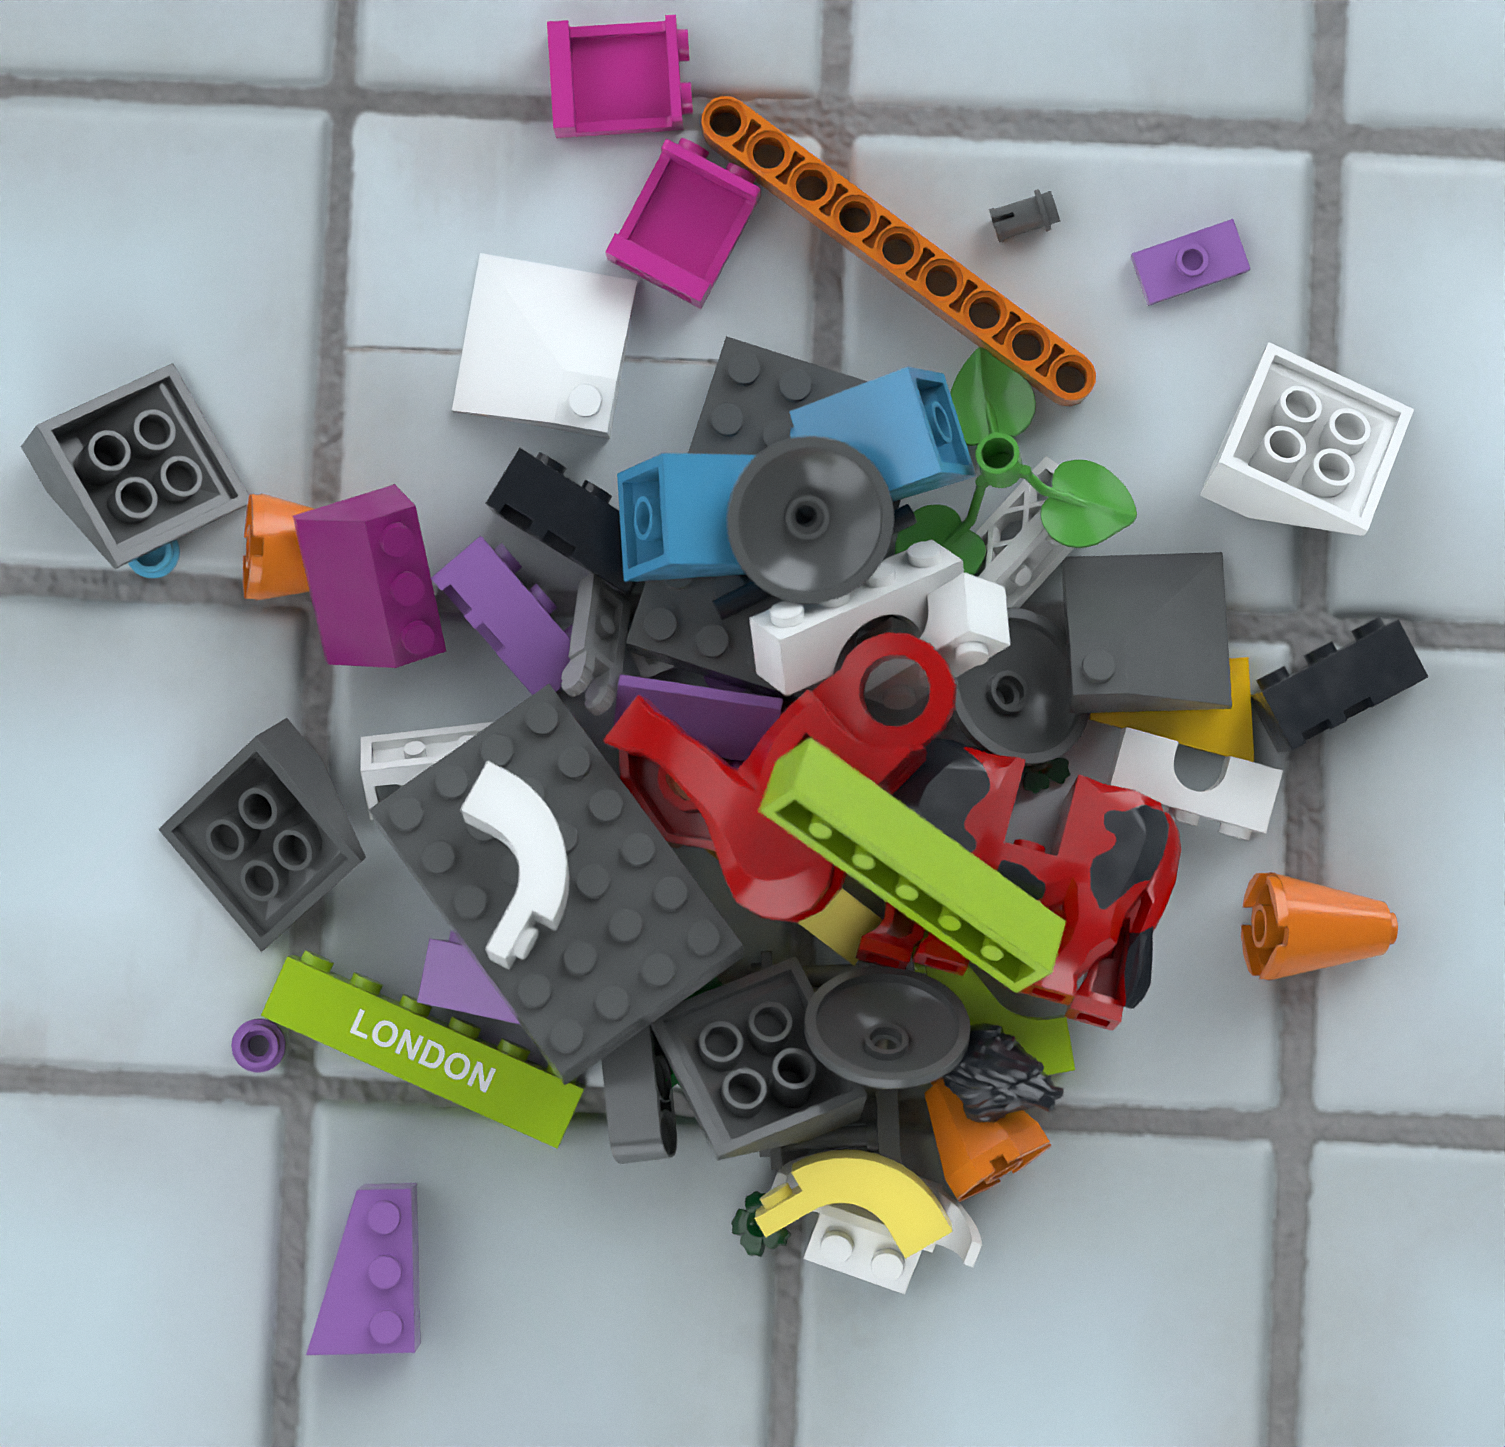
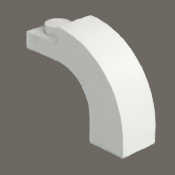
[461,761,569,969]

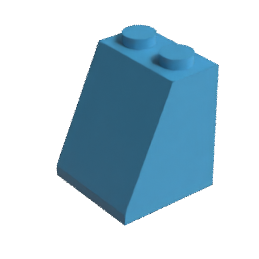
[789,367,976,502]
[617,453,757,582]

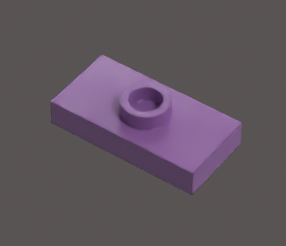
[1130,219,1251,306]

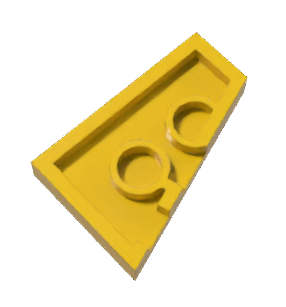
[1089,657,1255,763]

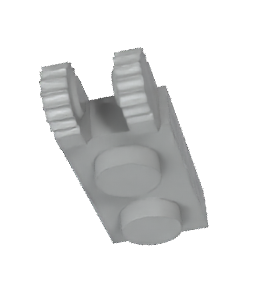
[561,573,631,716]

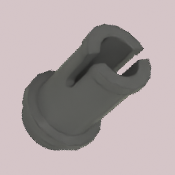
[989,189,1060,242]

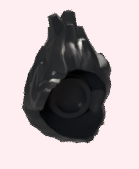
[940,1023,1064,1123]

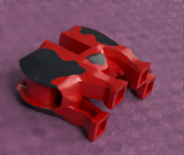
[855,738,1181,1030]

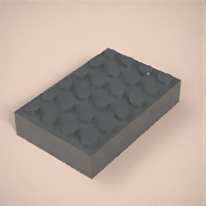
[626,336,901,704]
[369,684,744,1086]

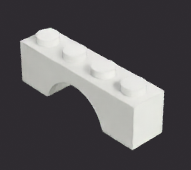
[749,539,964,696]

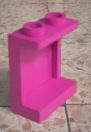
[547,14,693,138]
[605,138,761,309]

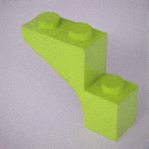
[911,929,1076,1075]

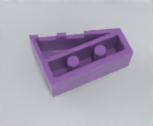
[431,535,573,695]
[417,931,520,1024]

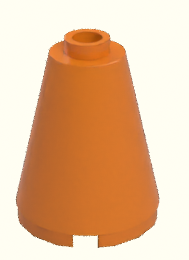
[242,493,315,601]
[1241,872,1398,980]

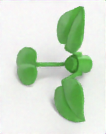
[895,347,1137,576]

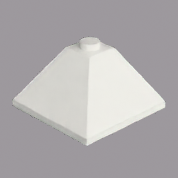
[452,253,638,439]
[1200,342,1414,536]

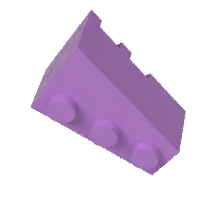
[306,1183,421,1355]

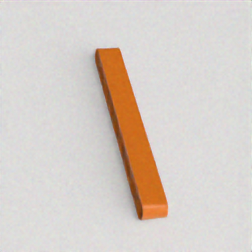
[701,96,1096,406]

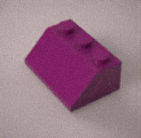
[293,484,447,668]

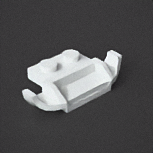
[771,1149,982,1294]

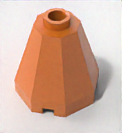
[924,1078,1051,1203]

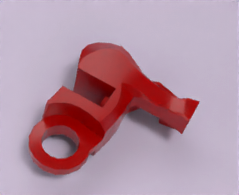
[603,633,957,922]

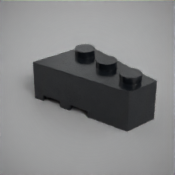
[485,448,638,595]
[1251,616,1429,753]

